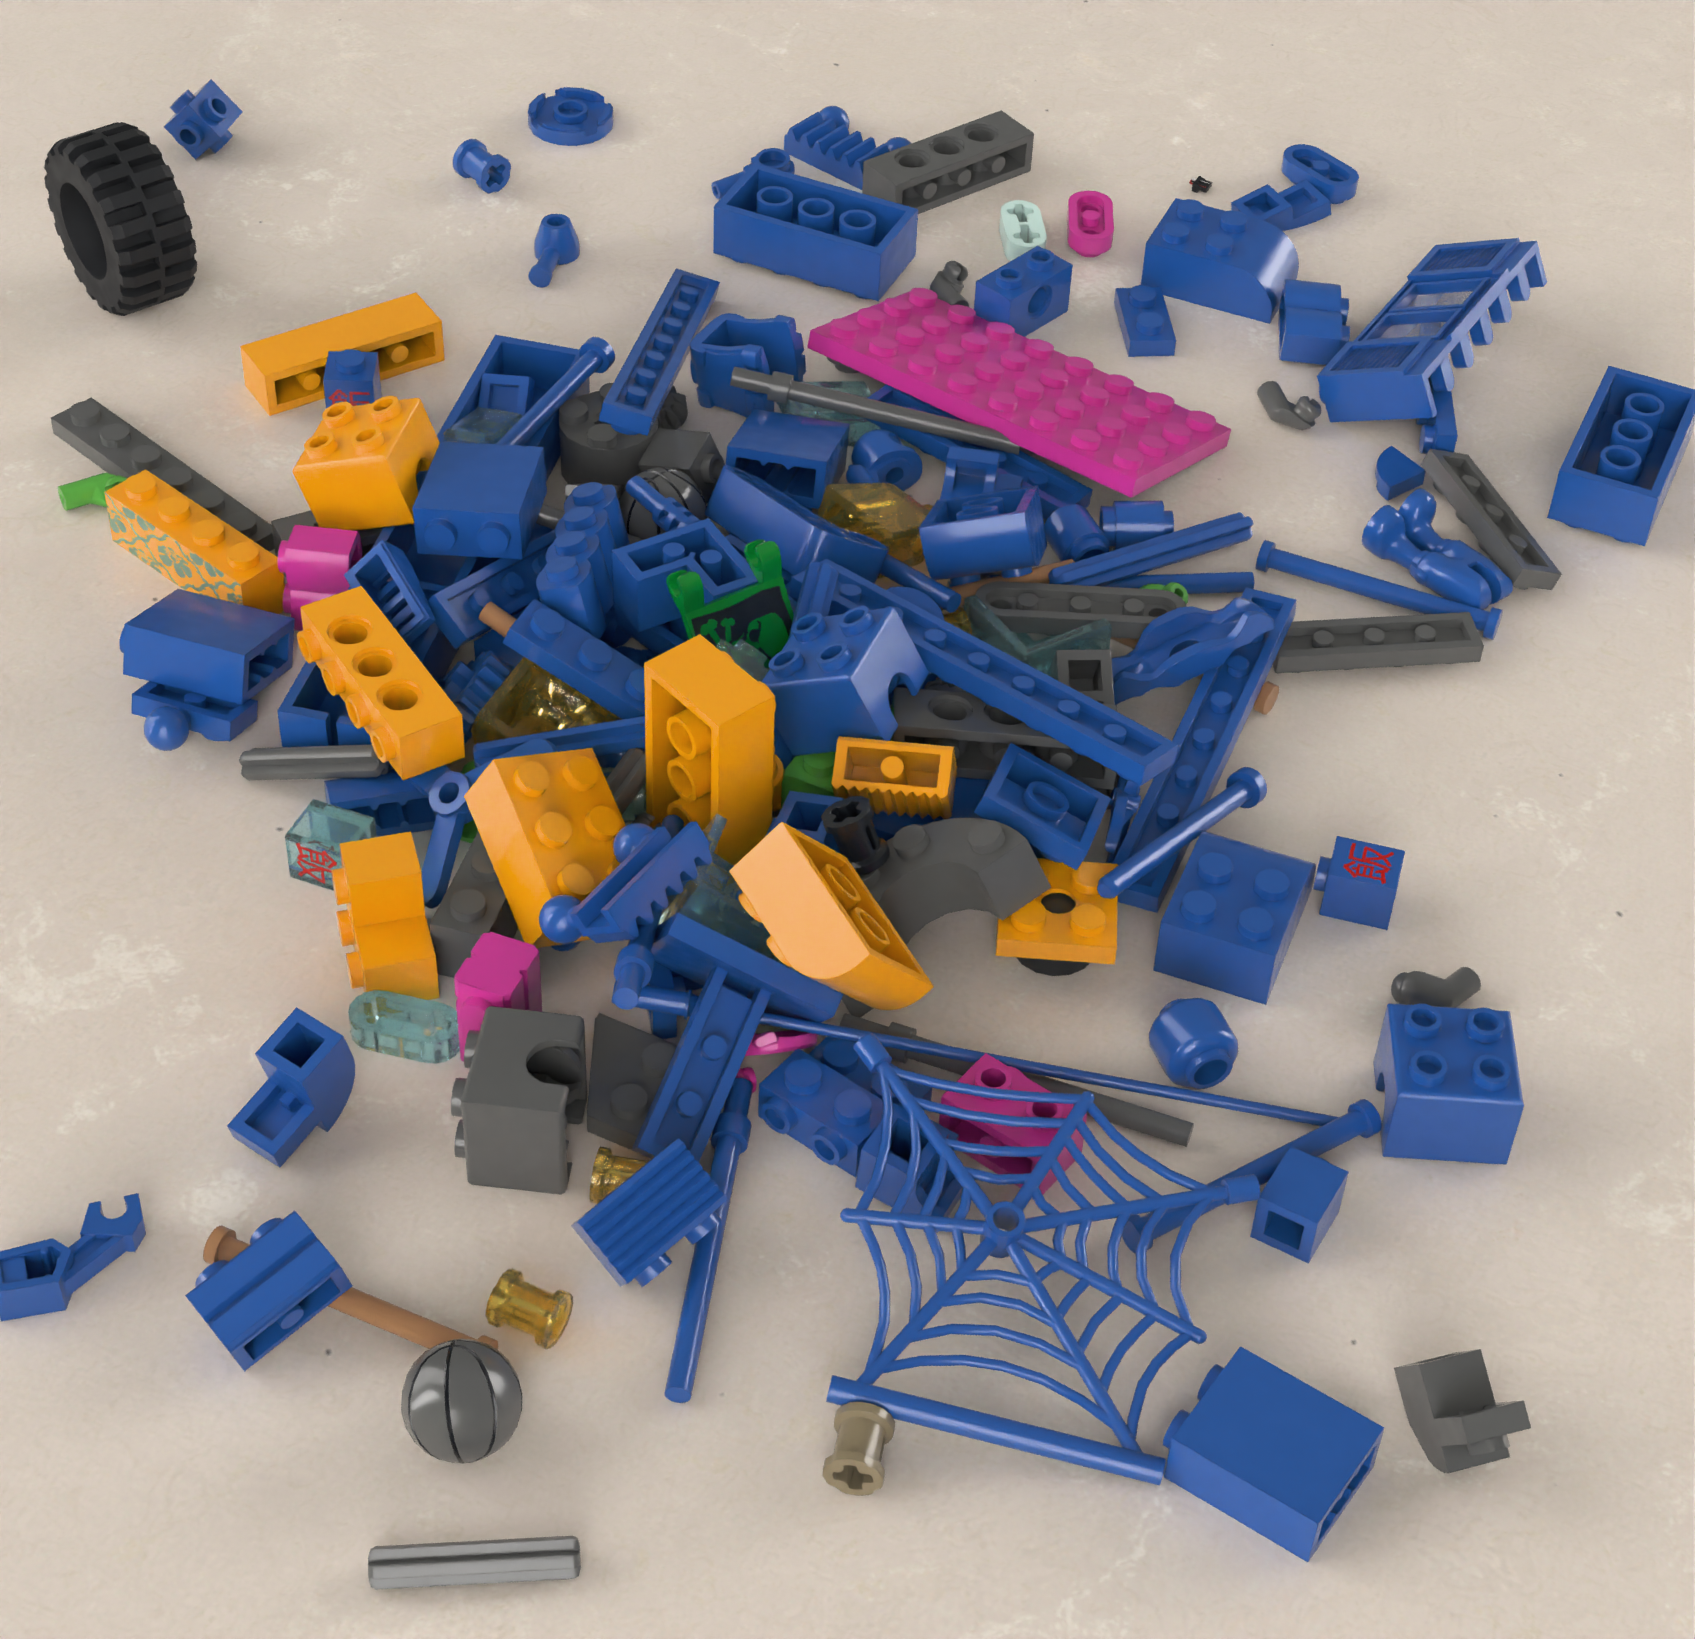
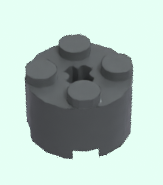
[559,383,658,490]

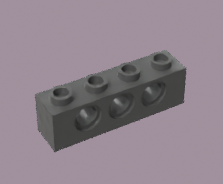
[862,110,1034,214]
[890,687,1118,789]

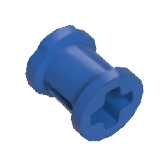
[453,139,511,194]

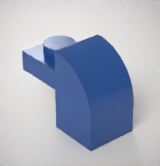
[227,1007,355,1168]

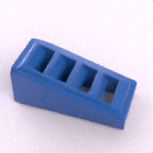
[344,540,436,646]

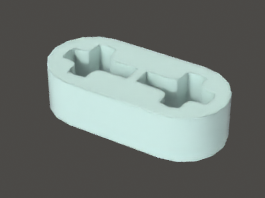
[999,200,1047,261]

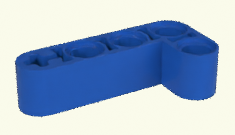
[705,465,889,584]

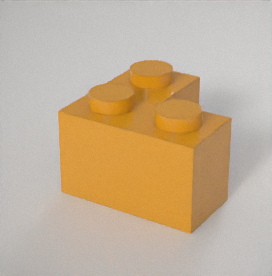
[331,831,440,1011]

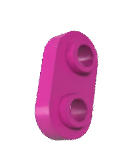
[1067,191,1114,257]

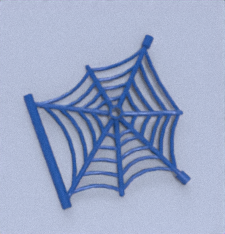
[826,1033,1260,1485]

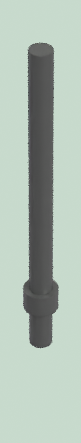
[730,366,1021,455]
[839,1013,1194,1147]

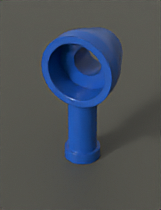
[528,214,580,288]

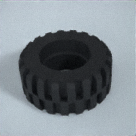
[44,122,197,316]

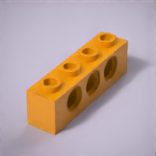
[297,586,465,781]

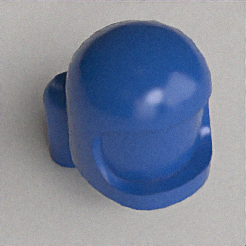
[846,429,922,522]

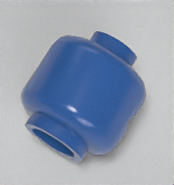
[1149,998,1238,1089]

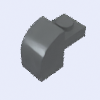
[1394,1349,1531,1473]

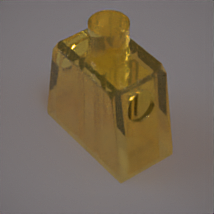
[817,483,933,579]

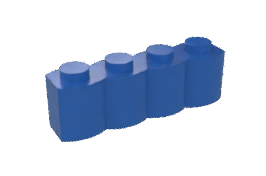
[536,482,630,639]

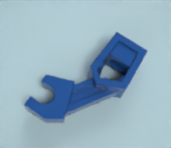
[0,1193,146,1321]

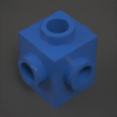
[164,79,243,160]

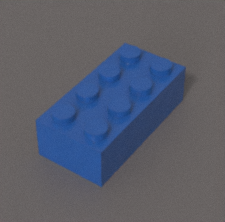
[713,163,918,301]
[1547,366,1695,546]

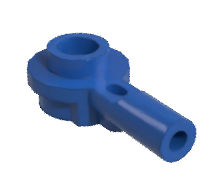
[711,148,795,199]

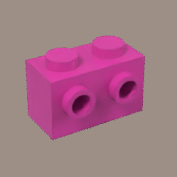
[939,1053,1087,1194]

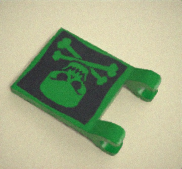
[666,539,794,682]

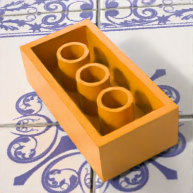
[644,634,776,896]

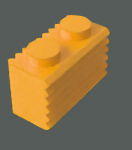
[831,736,957,820]

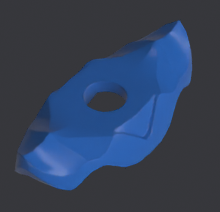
[1111,597,1276,705]

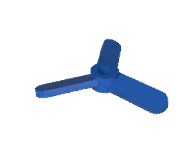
[390,738,558,909]

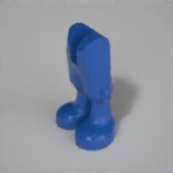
[1362,488,1513,610]

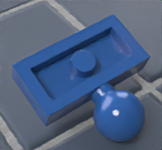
[132,681,258,751]

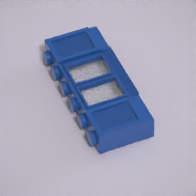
[1317,238,1547,422]

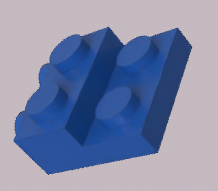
[974,743,1111,870]
[758,1036,932,1178]

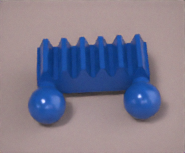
[784,106,912,190]
[539,821,712,944]

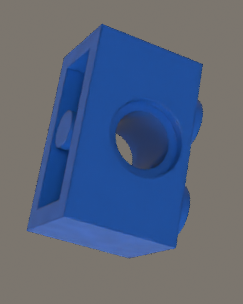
[974,246,1073,337]

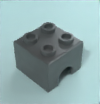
[451,1006,587,1195]

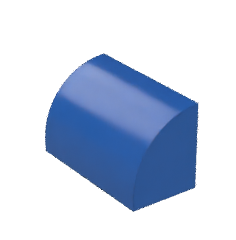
[324,770,437,845]

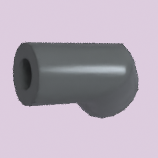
[1257,381,1322,430]
[1391,967,1481,1008]

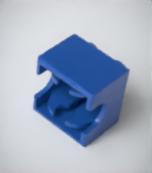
[762,606,929,756]
[1373,1004,1524,1165]

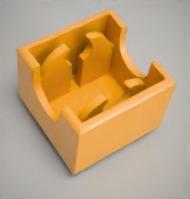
[293,396,440,531]

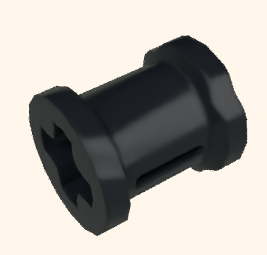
[821,796,890,875]

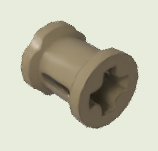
[822,1402,895,1496]

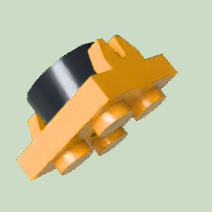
[996,858,1118,976]

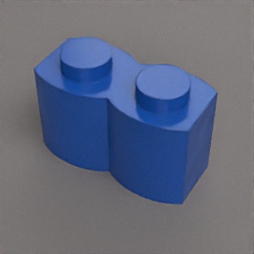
[1278,279,1350,365]

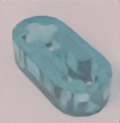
[348,990,460,1064]

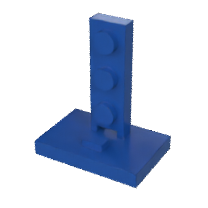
[631,913,843,1162]

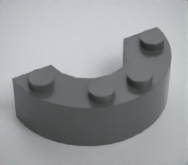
[840,818,1051,1018]

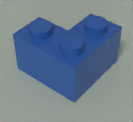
[612,518,758,632]

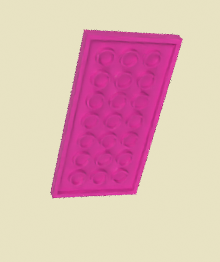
[807,288,1231,498]

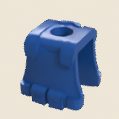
[689,313,806,418]

